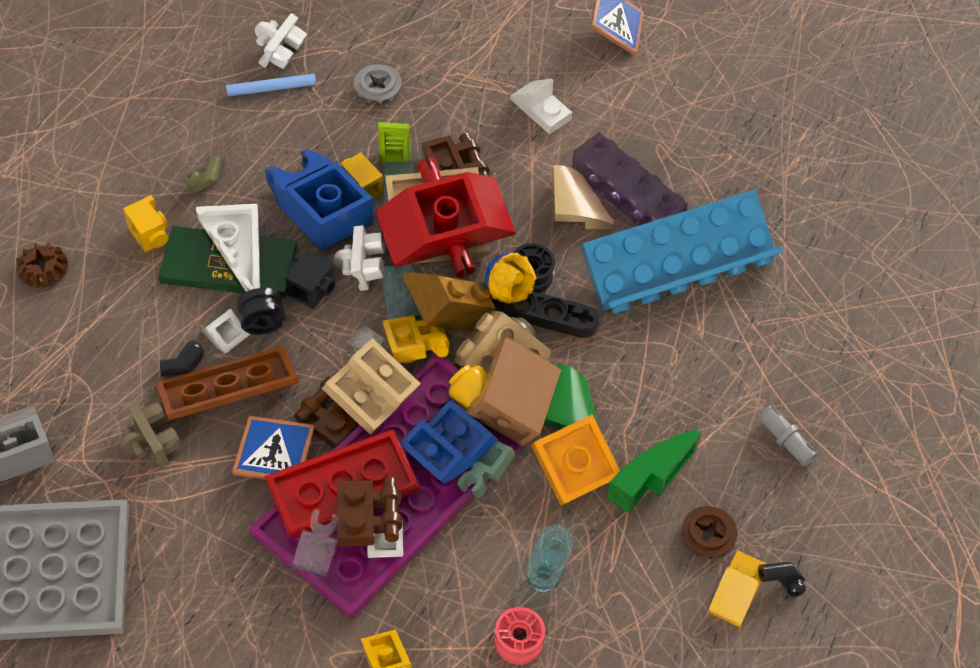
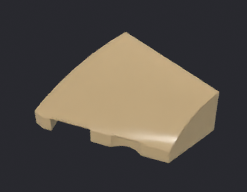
[552,165,614,229]

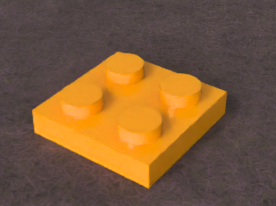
[530,414,620,506]

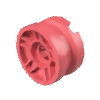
[494,607,545,665]

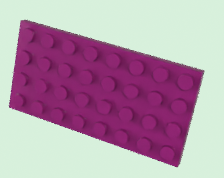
[249,354,529,620]

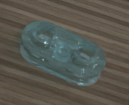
[526,525,573,592]

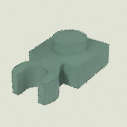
[458,441,516,499]

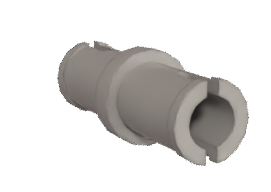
[757,404,819,468]

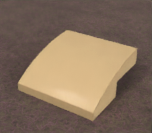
[322,338,421,435]

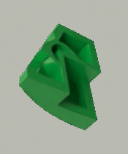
[543,363,598,430]

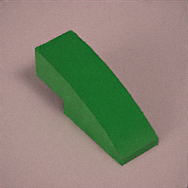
[607,430,701,513]

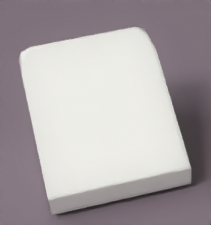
[201,309,250,354]
[368,520,403,558]

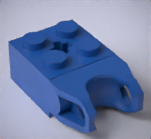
[265,149,373,251]

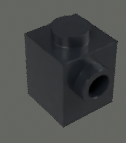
[285,251,336,309]

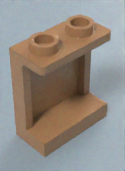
[467,337,561,446]

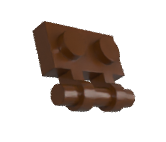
[422,133,490,177]
[294,370,359,448]
[337,477,402,547]

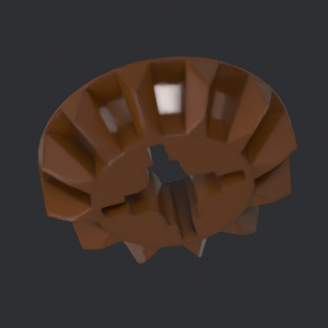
[16,242,68,288]
[681,506,737,559]

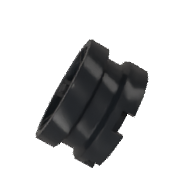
[513,243,555,293]
[237,288,286,335]

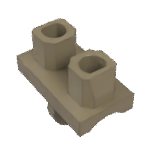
[120,402,182,468]

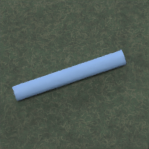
[226,73,316,97]

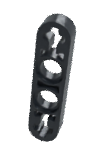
[483,282,599,338]

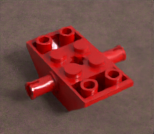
[376,158,516,278]

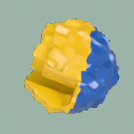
[485,253,537,304]

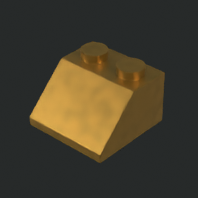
[402,272,496,333]

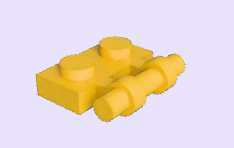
[382,315,450,364]

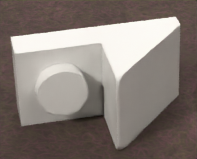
[510,79,572,135]

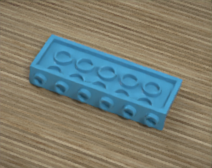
[580,189,783,314]

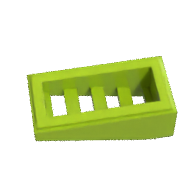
[378,122,411,168]

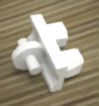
[255,13,307,69]
[334,225,386,291]

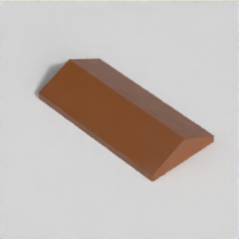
[156,346,299,421]

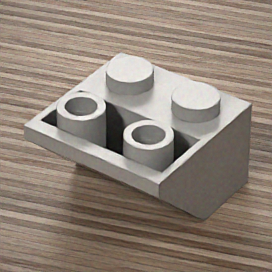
[0,405,55,482]

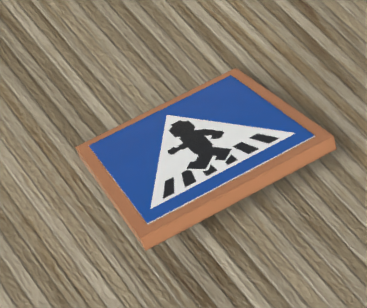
[590,0,644,56]
[232,416,315,480]

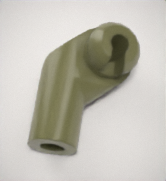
[184,155,223,192]

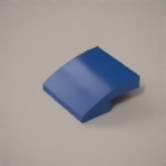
[400,399,498,484]

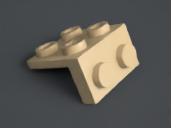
[454,310,551,373]

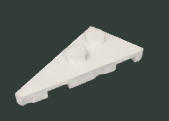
[196,204,260,292]

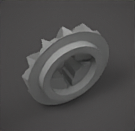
[354,64,402,105]

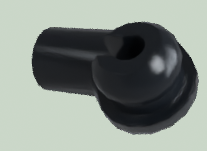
[160,341,204,376]
[758,562,806,597]

